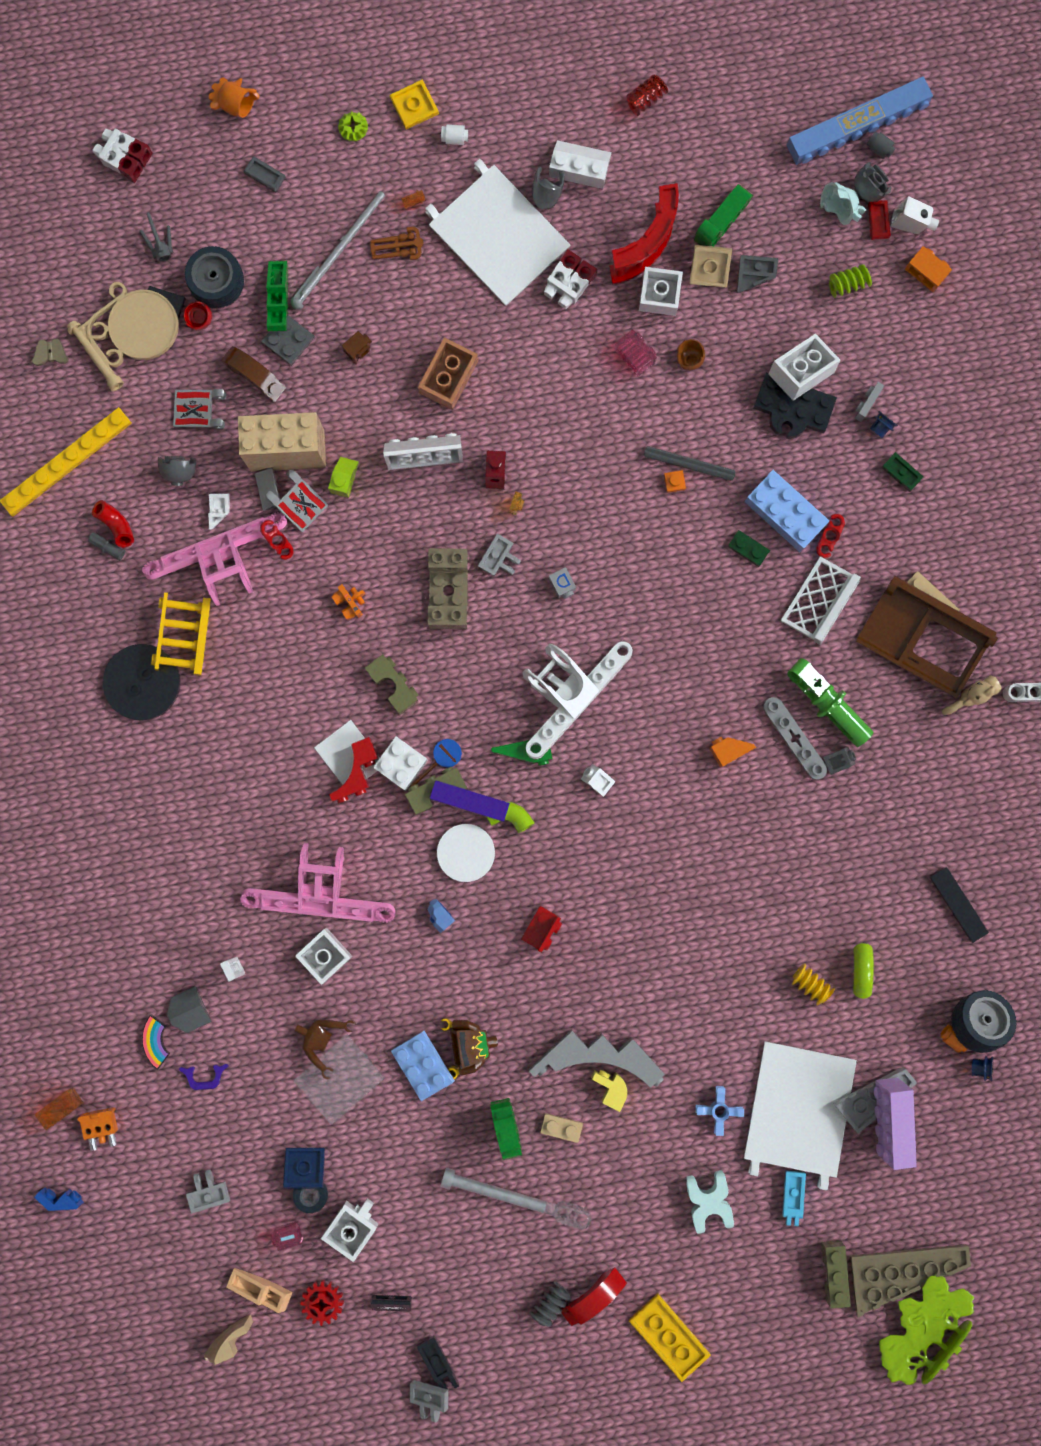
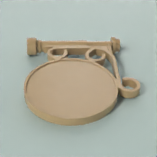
[67,282,179,391]

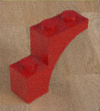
[329,737,379,804]

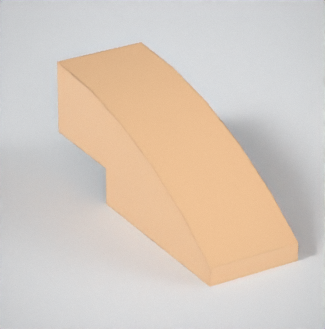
[226,1268,293,1313]

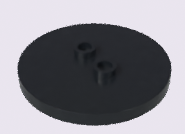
[103,644,181,721]

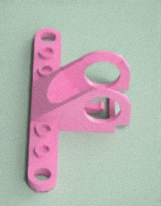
[142,512,287,606]
[240,843,395,923]

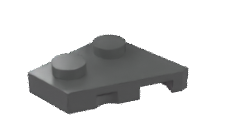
[736,255,778,293]

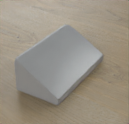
[255,468,280,511]

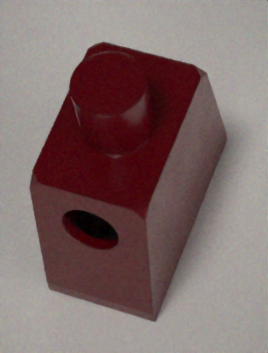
[485,450,506,489]

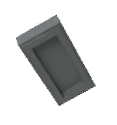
[244,156,286,192]

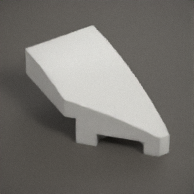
[208,494,230,529]

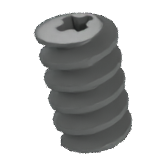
[529,1281,572,1327]

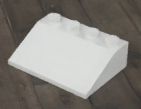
[383,433,463,470]

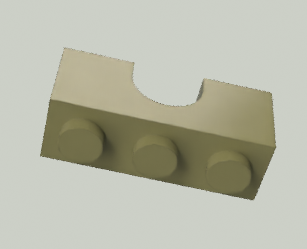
[365,654,419,715]
[405,766,468,815]
[821,1240,851,1308]

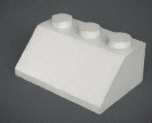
[549,140,611,189]

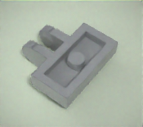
[478,534,521,576]
[186,1170,230,1214]
[410,1380,448,1423]

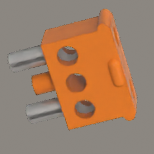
[77,1107,118,1151]

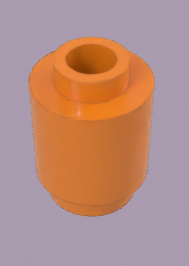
[940,1024,968,1053]

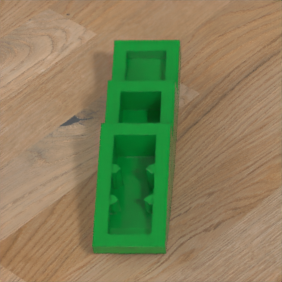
[266,261,288,331]

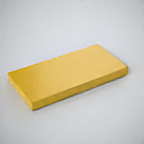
[629,1293,711,1382]

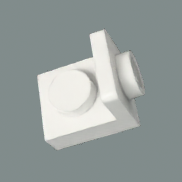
[581,764,615,797]

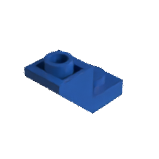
[34,1188,84,1211]

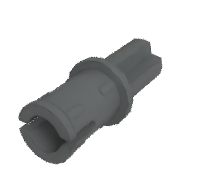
[88,532,126,561]

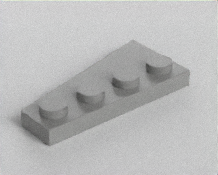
[833,1067,917,1134]

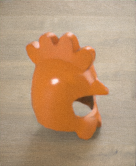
[209,77,260,118]

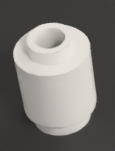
[441,124,468,145]

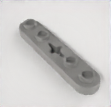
[763,697,827,780]

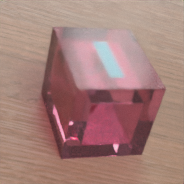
[271,1221,303,1251]

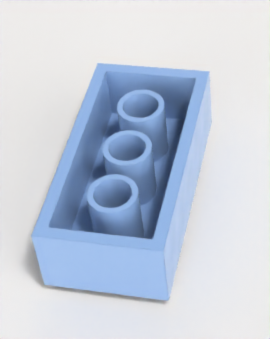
[745,470,829,552]

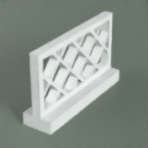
[781,557,861,645]

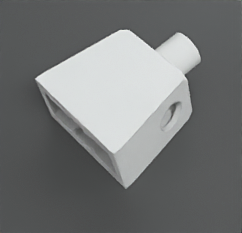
[890,196,939,234]

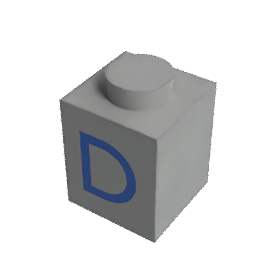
[548,567,576,599]

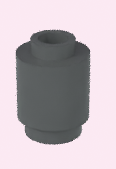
[867,132,896,159]

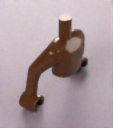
[294,1019,356,1079]

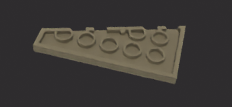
[850,1244,971,1317]

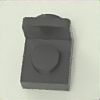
[823,747,856,775]

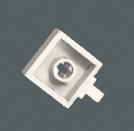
[321,1198,378,1262]

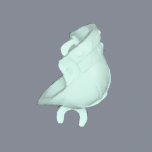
[820,182,866,225]

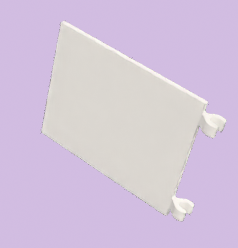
[425,159,571,306]
[744,1041,857,1190]

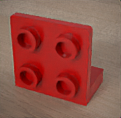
[521,906,562,953]

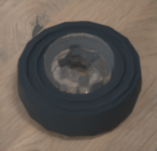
[293,1184,328,1214]

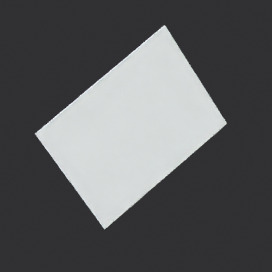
[314,720,380,785]

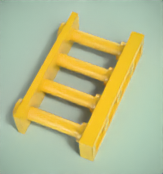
[151,592,211,676]

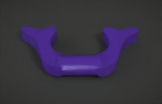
[179,1064,229,1090]

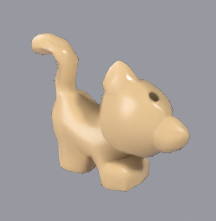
[942,676,1002,715]

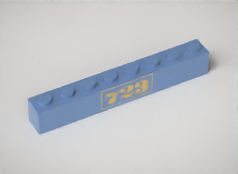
[786,76,933,165]

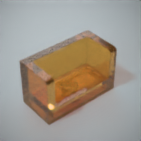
[34,1087,84,1130]

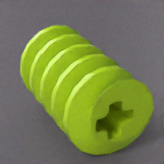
[829,264,872,298]

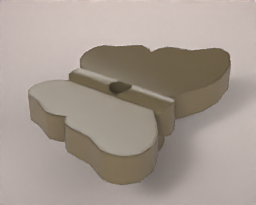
[32,339,69,366]

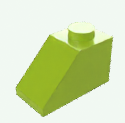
[328,457,359,498]

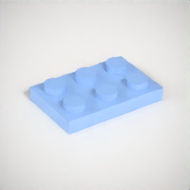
[391,1031,455,1101]

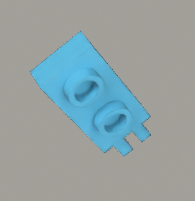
[782,1171,806,1226]

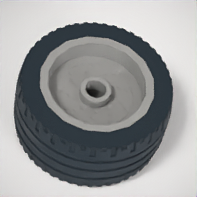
[951,990,1017,1053]

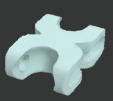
[686,1170,734,1234]

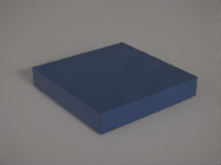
[283,1148,325,1189]

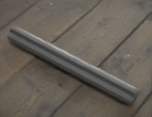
[644,446,736,481]

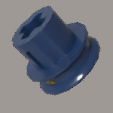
[870,411,898,438]
[972,1056,994,1082]

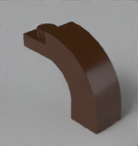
[221,346,286,402]

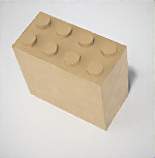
[238,412,326,472]

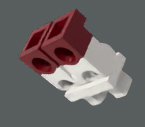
[93,128,153,183]
[544,249,598,309]

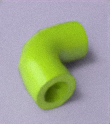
[486,802,535,833]
[853,943,874,999]

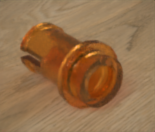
[401,189,426,209]

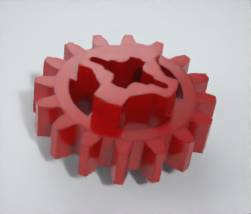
[300,1280,344,1326]

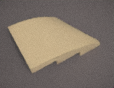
[204,1315,253,1365]

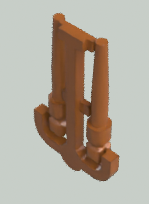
[370,227,424,260]

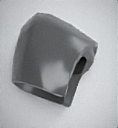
[532,167,564,209]

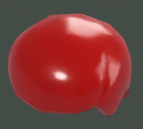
[183,301,212,331]

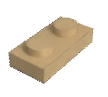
[540,1113,583,1143]

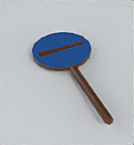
[410,739,462,787]

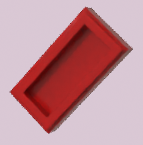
[868,200,891,240]

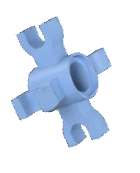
[695,1086,744,1136]

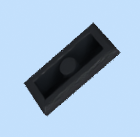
[371,1295,412,1311]

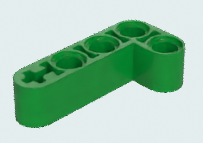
[694,184,753,247]

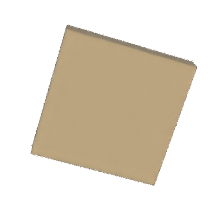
[689,245,732,288]

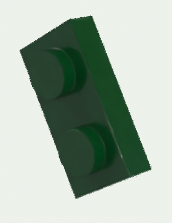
[881,452,924,492]
[727,530,770,567]

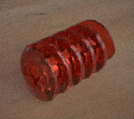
[626,74,668,116]

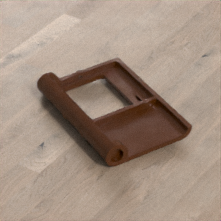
[856,575,998,698]

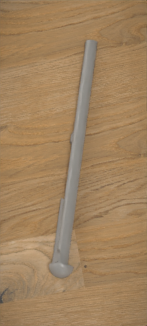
[291,191,386,310]

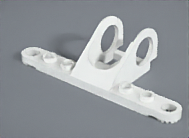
[523,642,632,759]

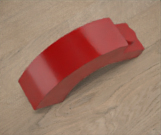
[561,1267,627,1326]

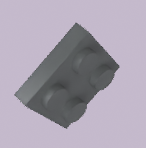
[261,315,315,366]

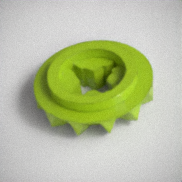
[338,111,368,141]

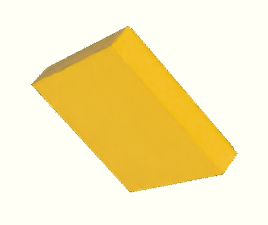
[389,79,439,130]

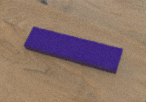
[430,780,510,822]

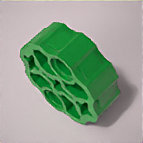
[490,1098,523,1160]

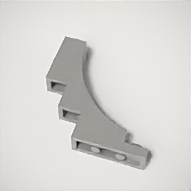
[529,1029,665,1088]

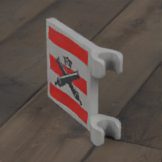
[173,389,226,429]
[265,469,328,532]

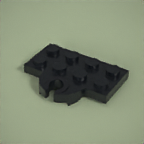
[753,372,837,439]

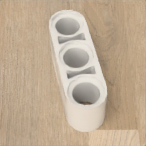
[1003,683,1041,702]

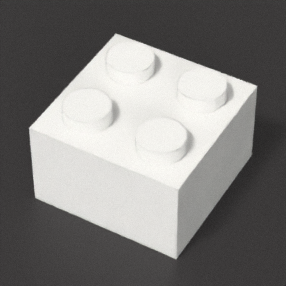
[639,267,683,316]
[373,737,428,791]
[296,928,353,985]

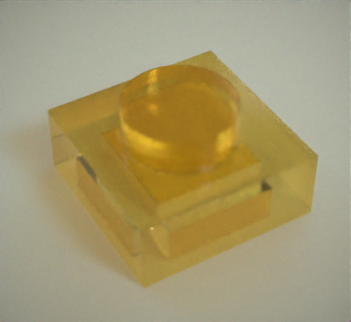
[509,491,525,515]

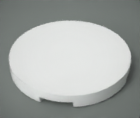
[437,824,495,882]

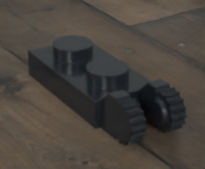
[417,1335,459,1390]

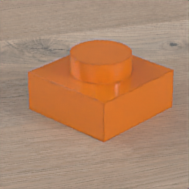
[664,470,686,493]

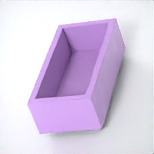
[874,1077,917,1170]

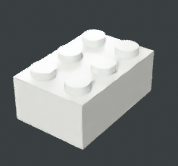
[769,334,840,401]

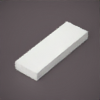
[220,957,245,981]

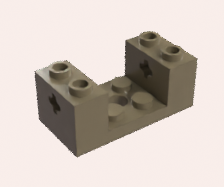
[428,548,468,629]

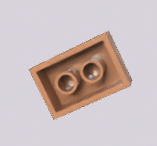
[418,337,478,410]

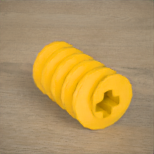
[792,963,835,1006]

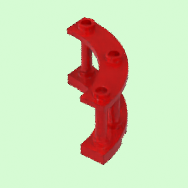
[609,183,679,285]

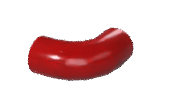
[92,500,134,548]

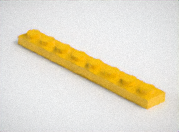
[0,407,132,516]

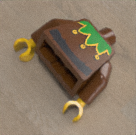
[441,1018,498,1079]

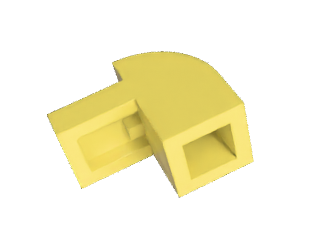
[591,1069,627,1112]

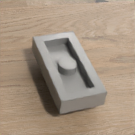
[855,382,885,422]

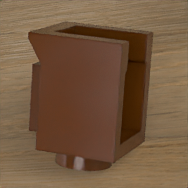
[341,331,372,365]

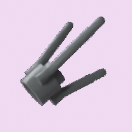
[140,212,174,262]

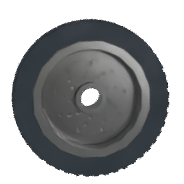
[185,246,244,308]

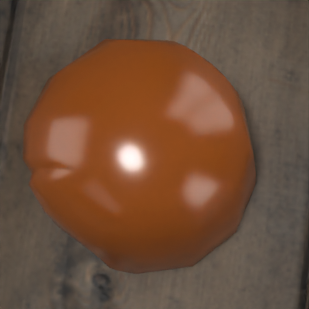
[677,339,705,371]

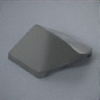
[167,986,212,1033]

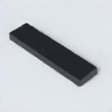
[929,867,989,943]

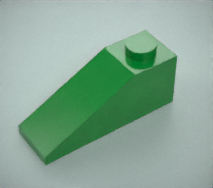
[491,740,553,766]

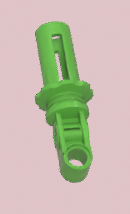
[787,658,874,747]

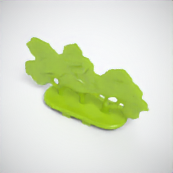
[879,1276,974,1385]

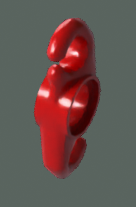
[816,514,845,558]
[260,520,293,560]

